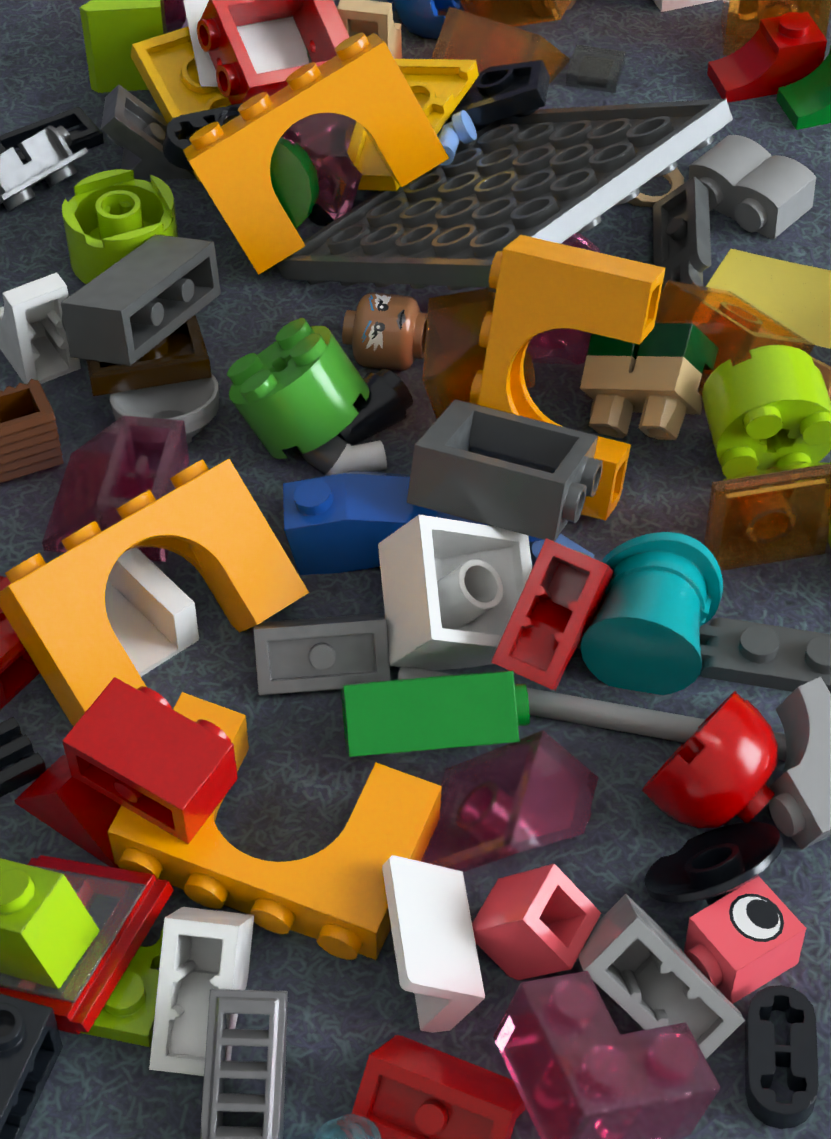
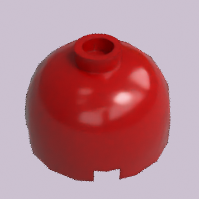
[641,691,778,829]

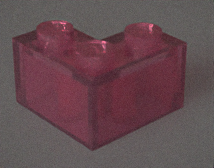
[493,971,721,1139]

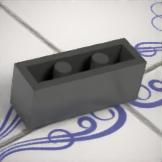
[61,234,221,366]

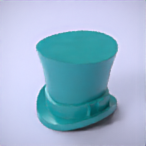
[580,532,723,695]

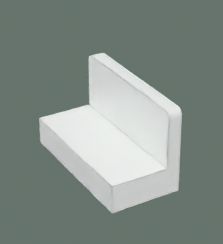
[105,548,199,677]
[382,855,485,1033]

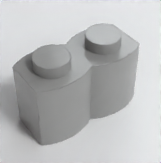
[688,135,816,239]

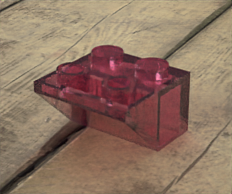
[42,415,190,562]

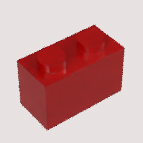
[62,677,238,844]

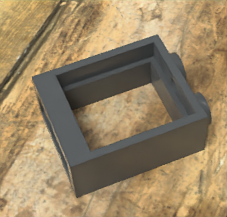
[407,399,603,542]

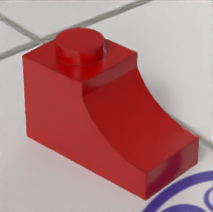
[707,11,827,103]
[491,538,614,691]

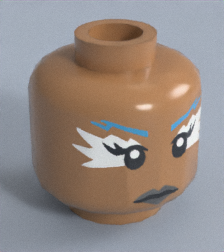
[342,292,429,371]

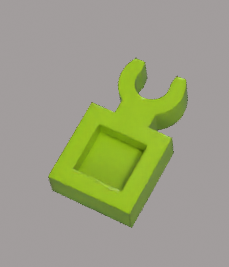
[80,927,164,1047]

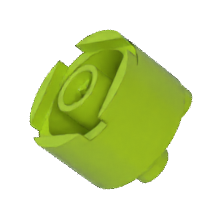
[62,169,178,284]
[702,345,831,484]

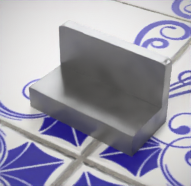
[254,613,390,695]

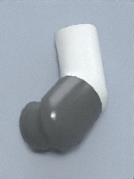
[299,436,387,475]

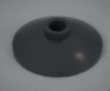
[644,822,783,905]

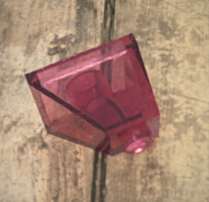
[421,730,599,873]

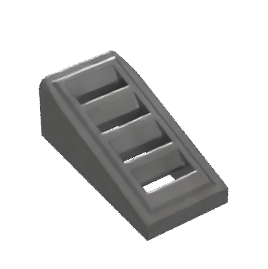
[200,989,288,1139]

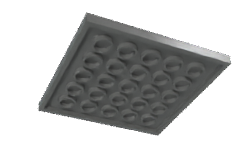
[277,99,733,292]

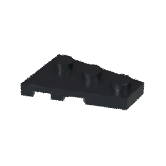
[444,60,550,131]

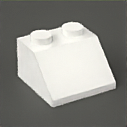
[378,515,532,671]

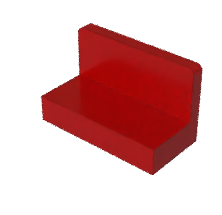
[347,1035,535,1139]

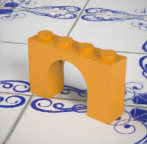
[183,32,449,275]
[470,235,666,521]
[0,459,309,726]
[108,692,442,960]

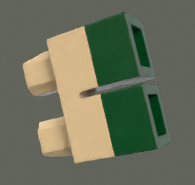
[580,323,719,440]

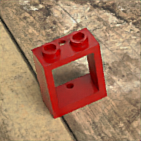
[197,0,349,105]

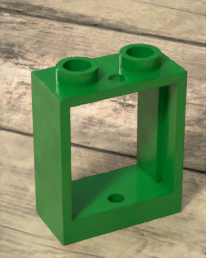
[340,671,530,757]

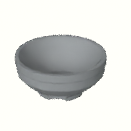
[110,374,220,449]

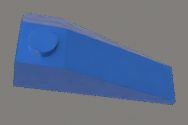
[283,471,543,575]

